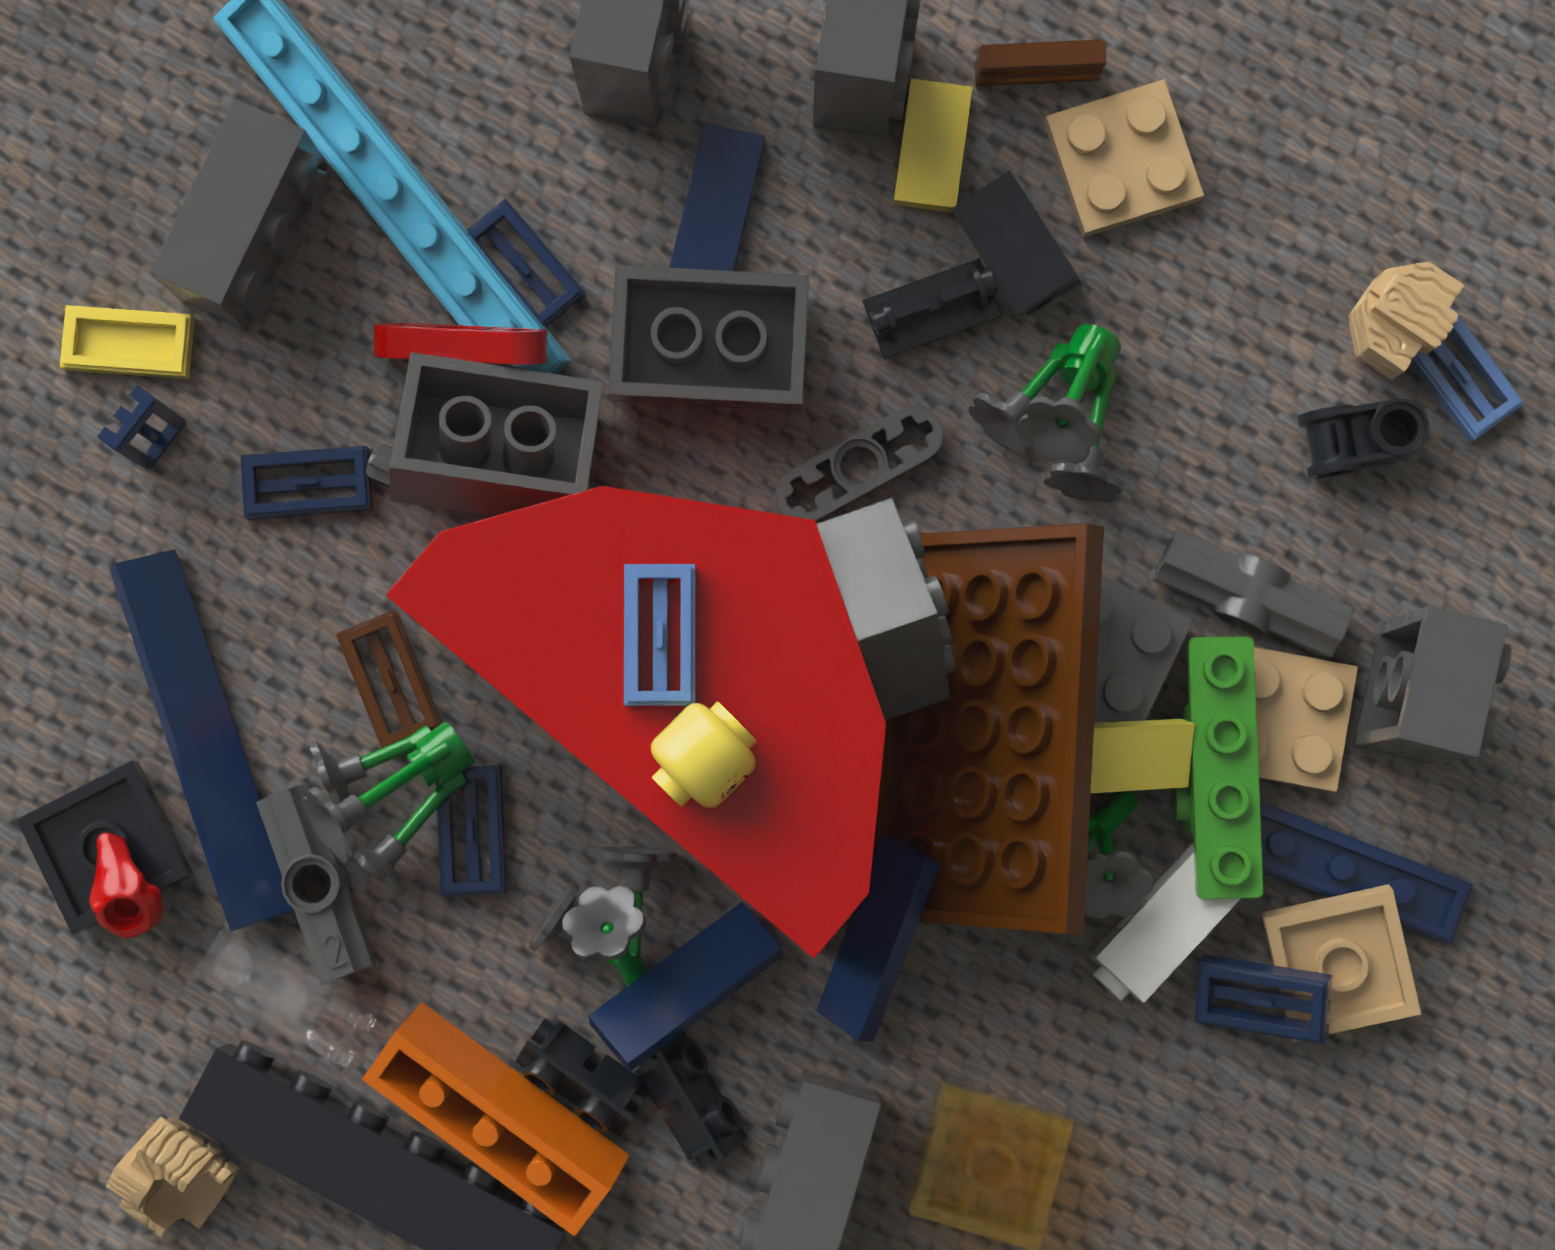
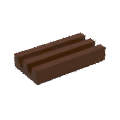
[974,39,1107,87]
[336,610,442,748]

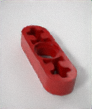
[373,323,547,364]

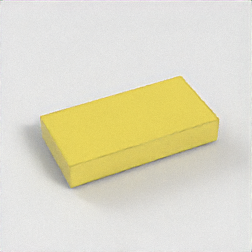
[893,78,973,213]
[60,305,195,379]
[1091,719,1195,793]

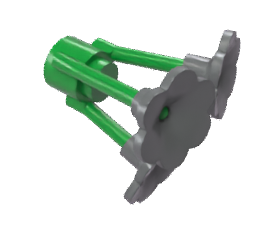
[968,324,1124,502]
[301,721,475,896]

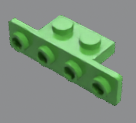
[1171,636,1263,899]

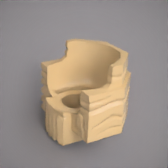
[1348,262,1464,381]
[106,1116,240,1237]

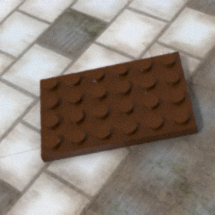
[872,523,1104,935]

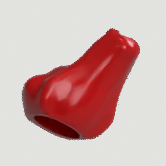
[89,833,163,939]

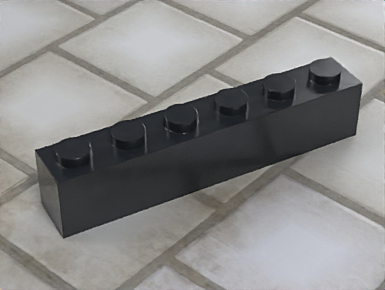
[179,1040,566,1250]

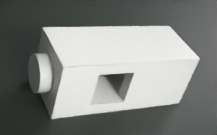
[1089,843,1241,1003]

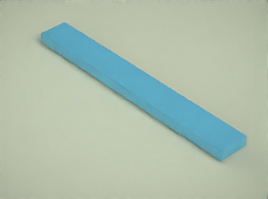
[213,0,572,374]

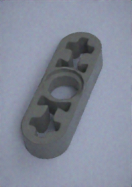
[775,406,943,524]

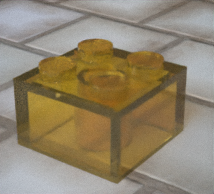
[906,1078,1074,1250]

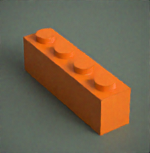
[361,1002,630,1237]

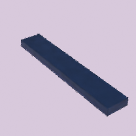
[109,549,294,932]

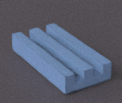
[1410,306,1525,443]
[624,564,696,707]

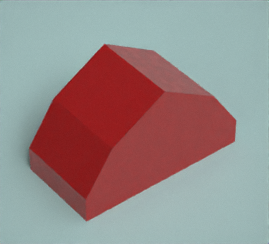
[385,486,886,958]

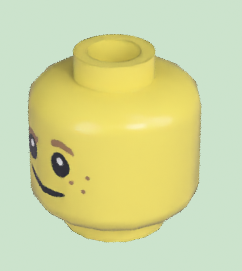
[651,701,758,808]

